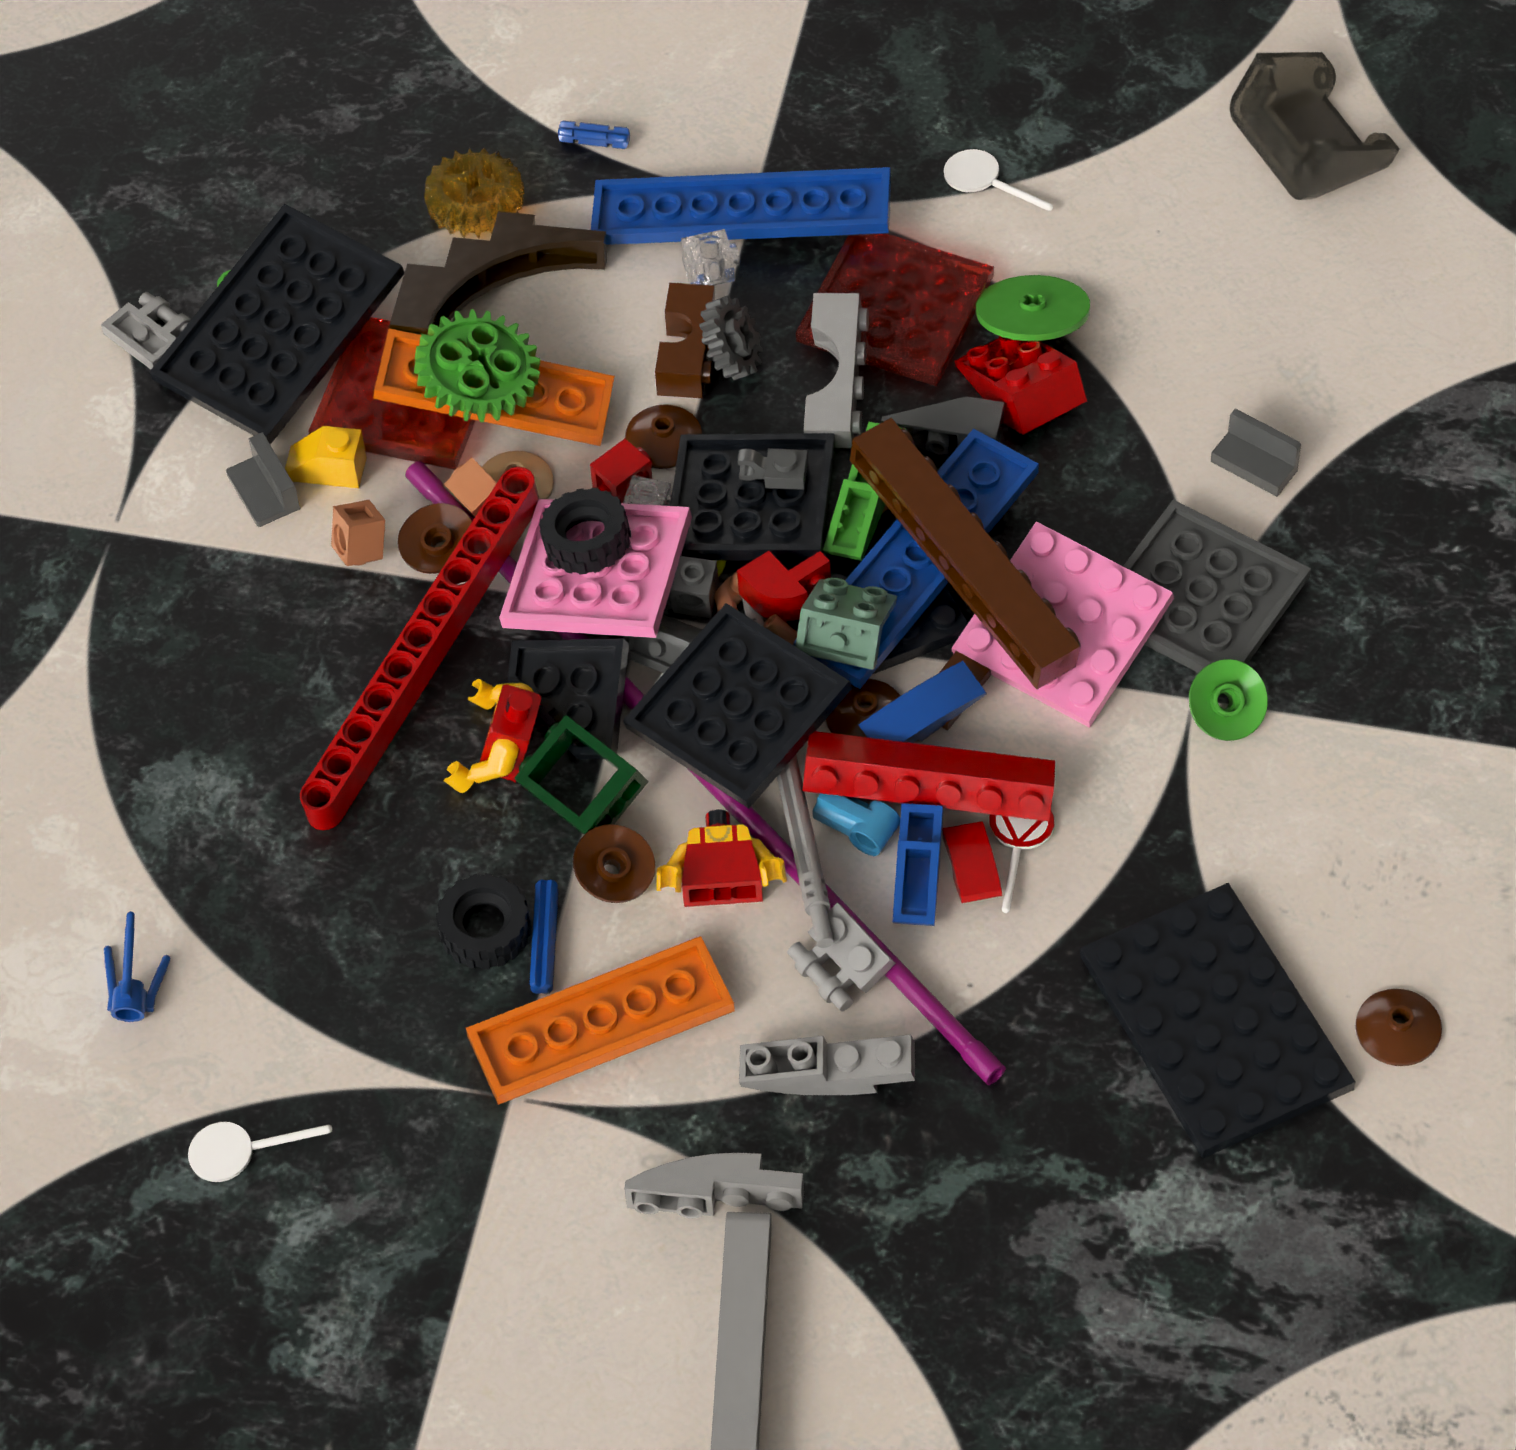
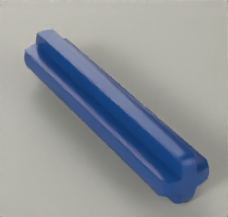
[530,879,558,994]

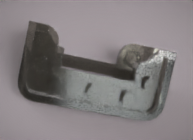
[1229,52,1400,200]

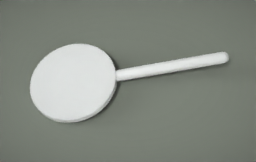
[944,149,1053,211]
[188,1122,332,1182]

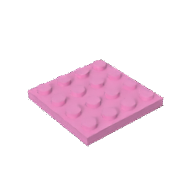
[499,499,692,638]
[952,521,1174,728]

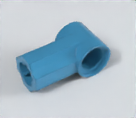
[812,793,900,856]

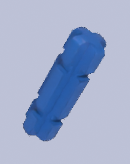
[558,120,630,149]

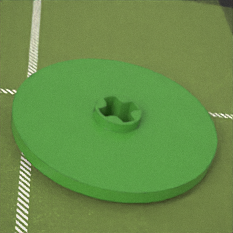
[976,275,1090,341]

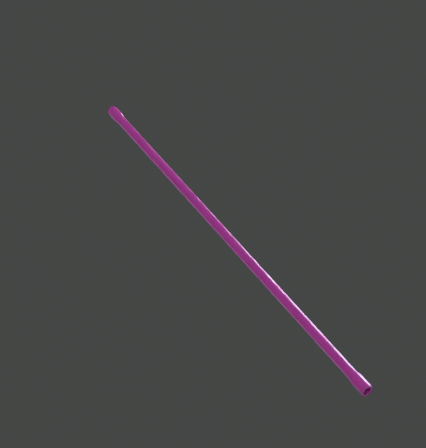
[405,461,1006,1085]

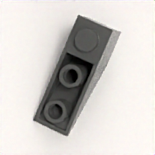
[881,396,1004,455]

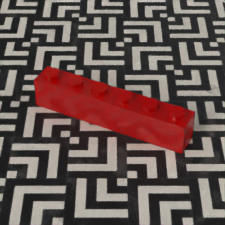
[802,731,1055,821]

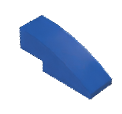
[859,661,987,743]
[892,803,943,926]

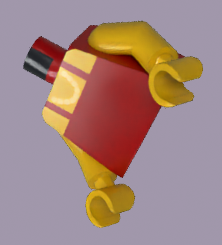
[444,679,542,793]
[656,809,787,907]

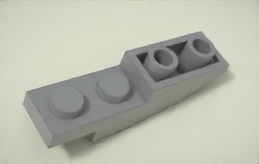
[739,1035,915,1095]
[624,1153,804,1218]

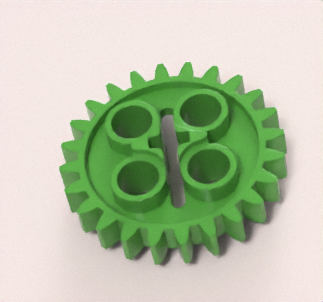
[414,309,540,423]

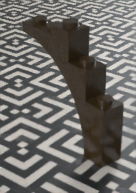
[389,211,607,335]

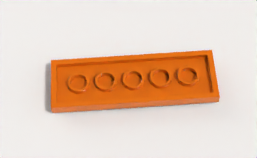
[373,328,615,446]
[466,936,735,1105]

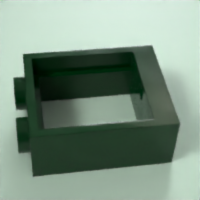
[514,715,649,835]

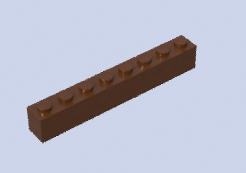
[850,417,1081,689]

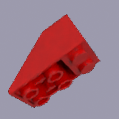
[954,336,1087,435]

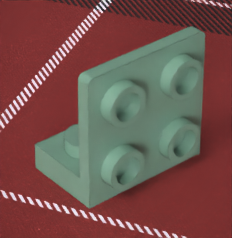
[795,578,897,670]

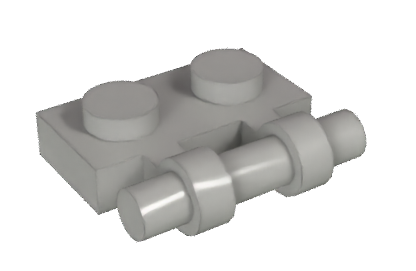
[101,292,191,369]
[787,903,896,1012]

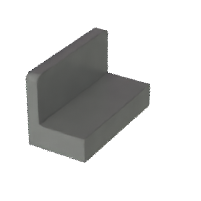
[1211,409,1301,497]
[226,432,300,527]
[624,615,702,673]

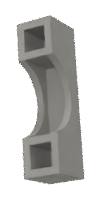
[804,293,869,448]

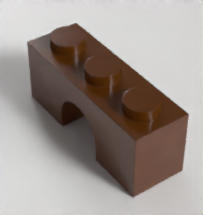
[655,282,715,399]

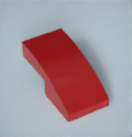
[942,821,1002,903]

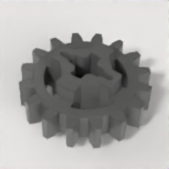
[699,295,763,380]

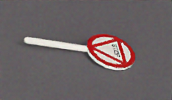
[989,811,1055,913]

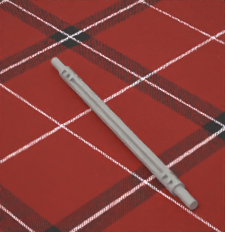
[742,598,834,948]

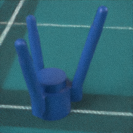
[104,911,171,1022]

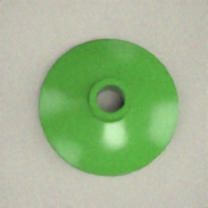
[1189,659,1268,741]

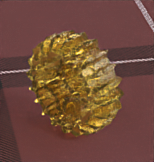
[424,147,524,239]

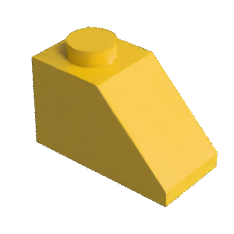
[285,426,367,488]

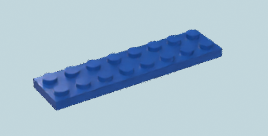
[591,167,891,245]
[793,428,1039,689]

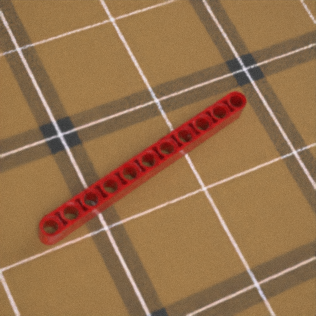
[300,467,539,831]

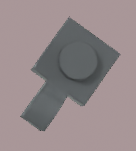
[738,449,808,490]

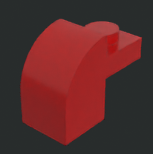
[737,551,831,622]

